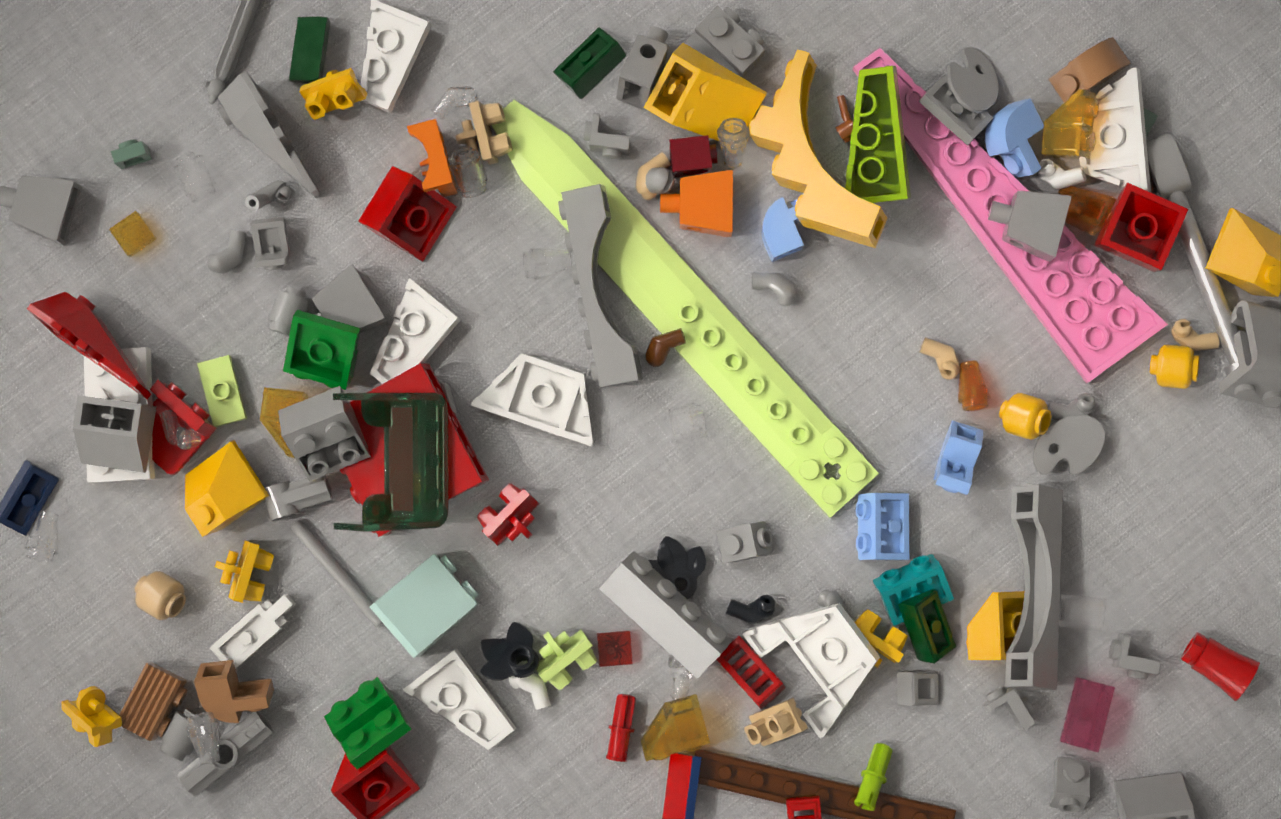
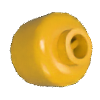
[1150,345,1200,389]
[999,393,1052,440]

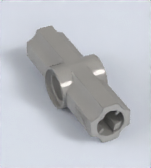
[177,711,274,797]

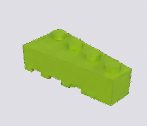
[845,66,911,203]

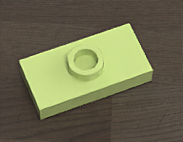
[197,355,247,427]

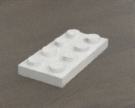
[84,347,155,483]

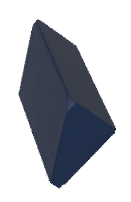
[0,460,59,536]

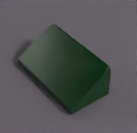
[289,16,331,84]
[553,27,626,99]
[898,589,956,664]

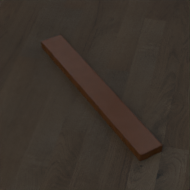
[694,748,956,819]

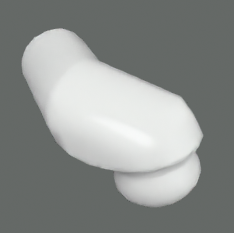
[1038,159,1086,189]
[509,673,551,710]

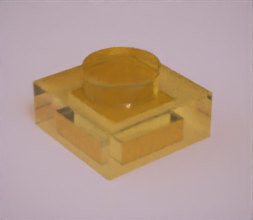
[109,211,157,257]

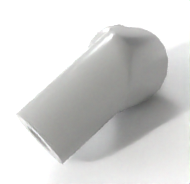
[245,181,293,211]
[207,231,246,273]
[752,273,797,306]
[1048,393,1095,420]

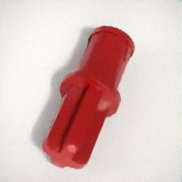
[606,694,636,762]

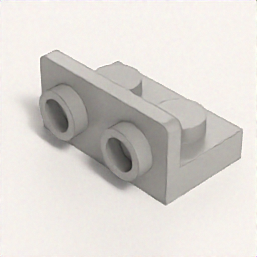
[919,74,993,145]

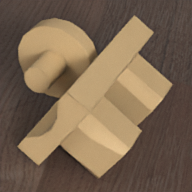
[455,101,513,165]
[744,698,808,746]

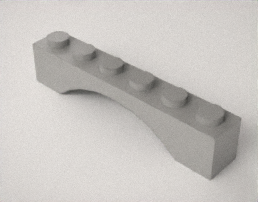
[558,184,643,387]
[1005,484,1063,690]

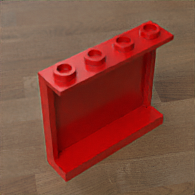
[339,363,489,537]

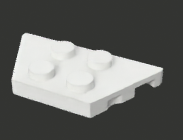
[1075,68,1151,192]
[471,353,593,447]

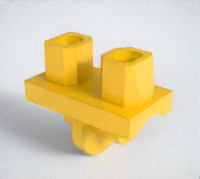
[299,68,368,120]
[214,540,274,603]
[854,609,908,668]
[61,686,122,747]

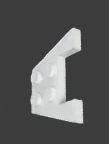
[742,603,880,739]

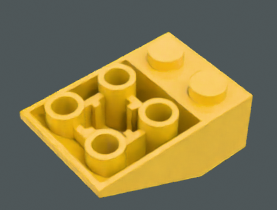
[643,43,767,147]

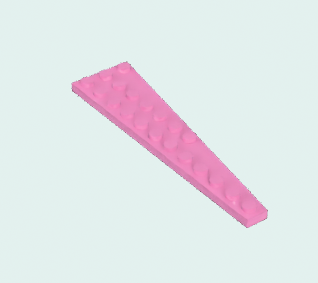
[852,48,1168,384]

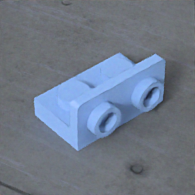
[856,493,910,560]

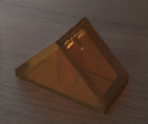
[1058,186,1116,236]

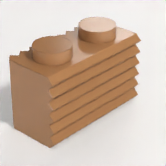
[119,662,188,741]

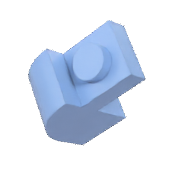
[985,98,1045,178]
[761,197,804,262]
[933,420,983,495]

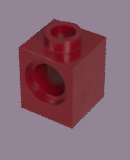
[669,135,718,177]

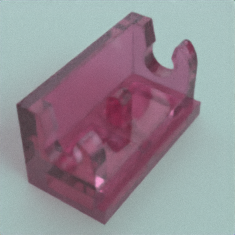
[1059,677,1115,752]

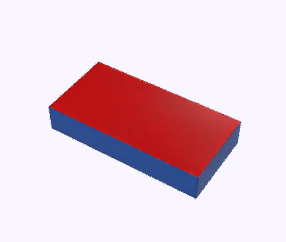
[662,752,701,819]

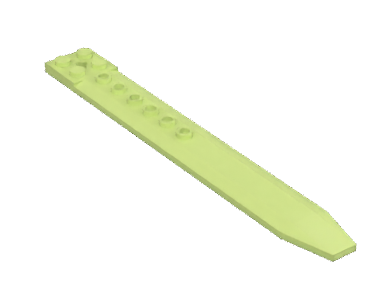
[492,100,879,518]

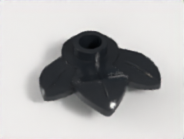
[648,536,706,599]
[480,622,539,681]

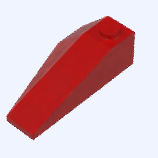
[26,291,152,400]

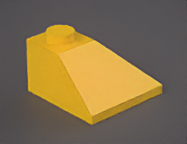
[1205,208,1281,297]
[185,440,269,537]
[966,591,1025,660]

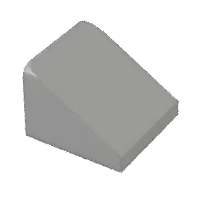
[897,671,939,706]

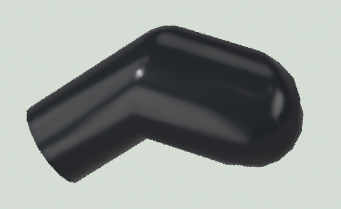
[725,594,775,624]

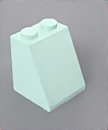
[370,554,479,658]

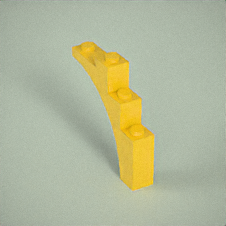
[749,49,888,248]

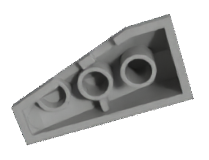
[218,70,321,198]

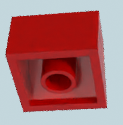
[358,166,457,262]
[1094,183,1189,272]

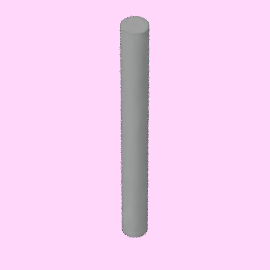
[290,520,383,627]

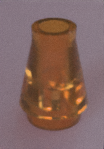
[958,361,991,411]

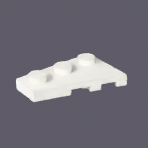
[361,0,432,113]
[370,278,460,384]
[403,649,517,750]

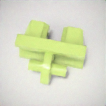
[537,629,597,690]

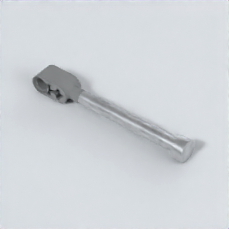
[1146,133,1239,376]

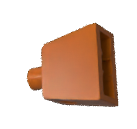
[660,170,733,237]

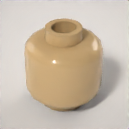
[135,571,186,620]

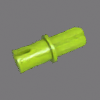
[854,743,893,811]

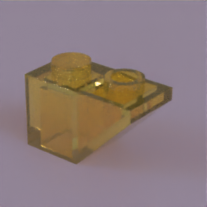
[1041,89,1099,159]
[260,387,308,459]
[641,694,710,761]

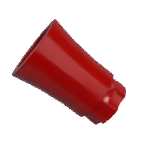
[1180,632,1260,701]

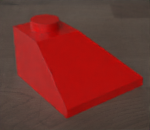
[331,746,420,819]

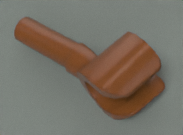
[835,95,853,143]

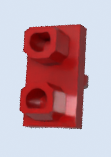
[477,483,539,546]

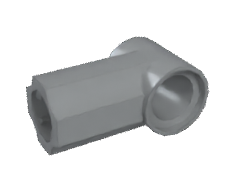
[265,475,333,521]

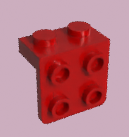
[149,380,217,475]

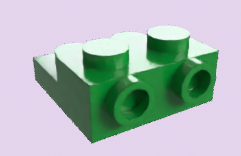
[283,310,361,390]
[324,677,412,770]

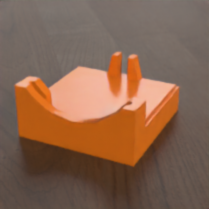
[407,119,458,197]

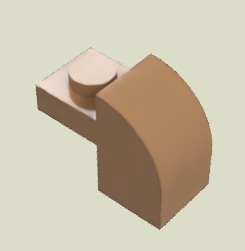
[1048,37,1131,106]
[194,660,274,723]

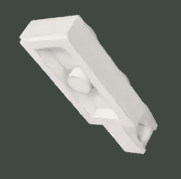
[210,594,296,670]

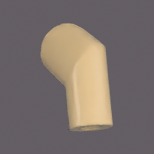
[635,152,671,200]
[1171,319,1219,351]
[919,337,960,380]

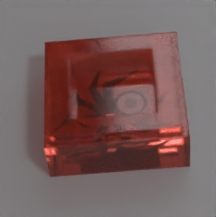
[597,631,633,667]

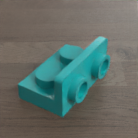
[873,554,954,626]

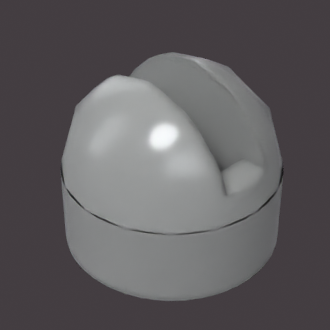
[646,167,675,194]

